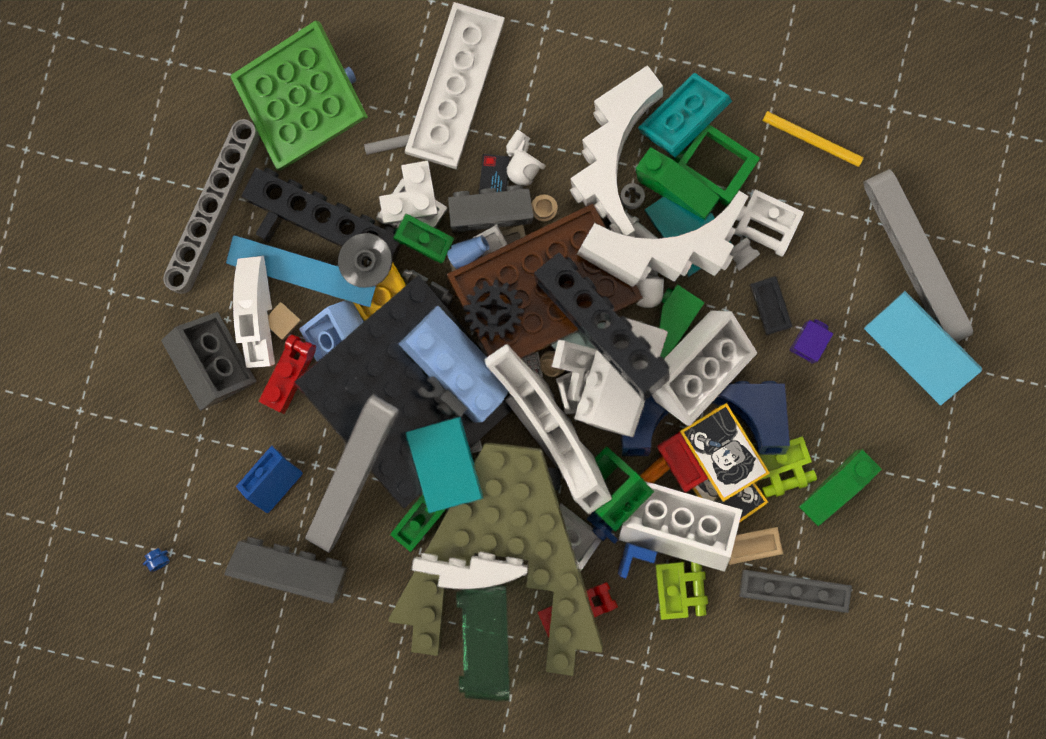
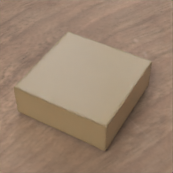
[268,302,301,340]

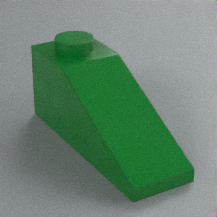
[635,147,720,220]
[658,284,705,359]
[799,450,882,526]
[390,494,447,552]

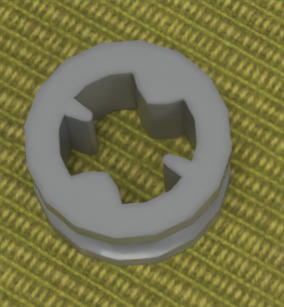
[620,183,645,209]

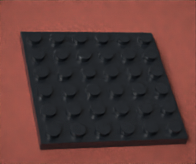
[293,275,512,508]

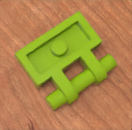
[757,436,817,498]
[655,562,708,620]

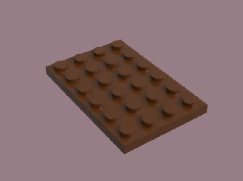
[447,204,643,360]

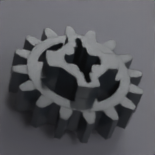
[464,280,524,341]

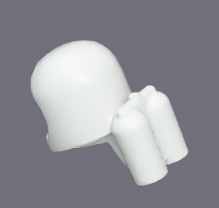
[506,130,546,186]
[636,269,664,308]

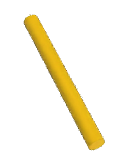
[762,111,864,167]

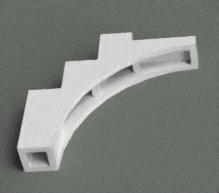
[570,65,663,238]
[577,191,748,287]
[484,344,612,514]

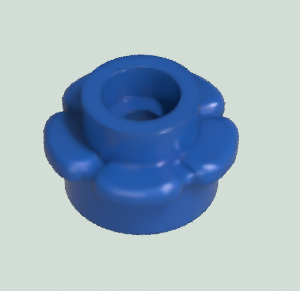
[143,548,170,572]

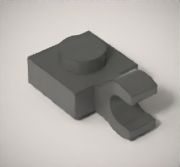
[418,376,468,418]

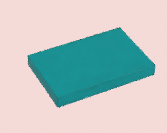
[638,73,732,157]
[644,197,732,277]
[406,417,484,513]

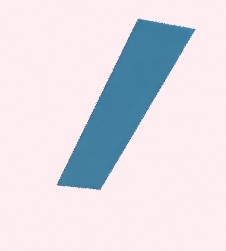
[226,235,376,307]

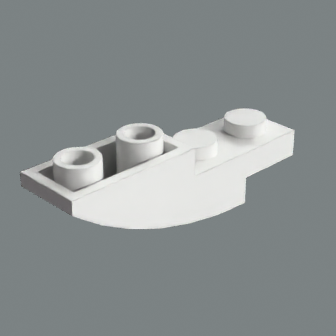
[233,256,275,368]
[412,552,528,589]

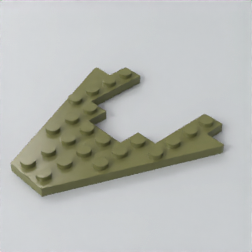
[389,442,603,676]

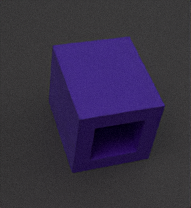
[789,319,833,364]

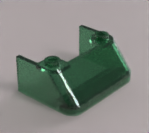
[456,582,510,702]

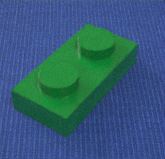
[393,214,454,263]

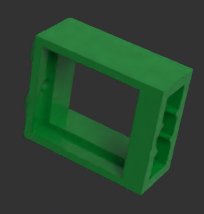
[674,124,760,207]
[594,446,654,531]

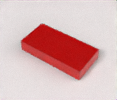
[656,432,708,493]

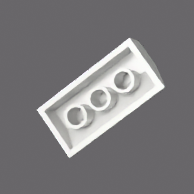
[652,310,757,426]
[574,318,668,437]
[619,481,742,572]

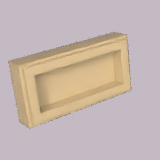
[728,527,783,565]

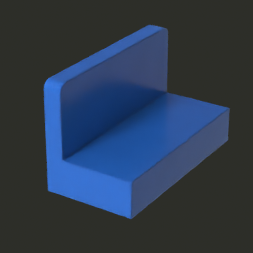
[236,446,303,513]
[618,542,657,578]

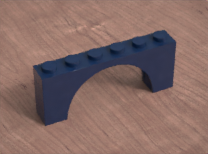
[621,381,790,456]

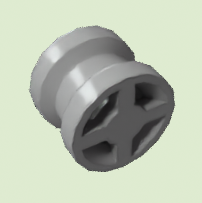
[730,237,760,271]

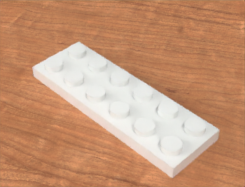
[405,2,505,169]

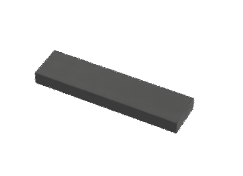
[739,569,852,613]

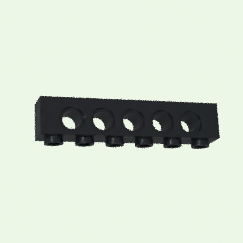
[241,167,402,262]
[534,252,670,401]

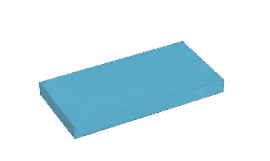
[864,291,982,406]

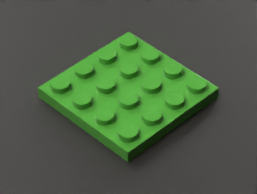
[230,20,368,170]

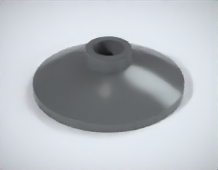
[338,233,392,288]

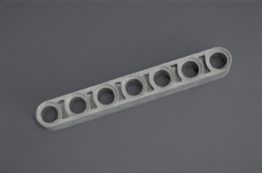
[163,119,260,294]
[864,169,973,342]
[305,395,399,552]

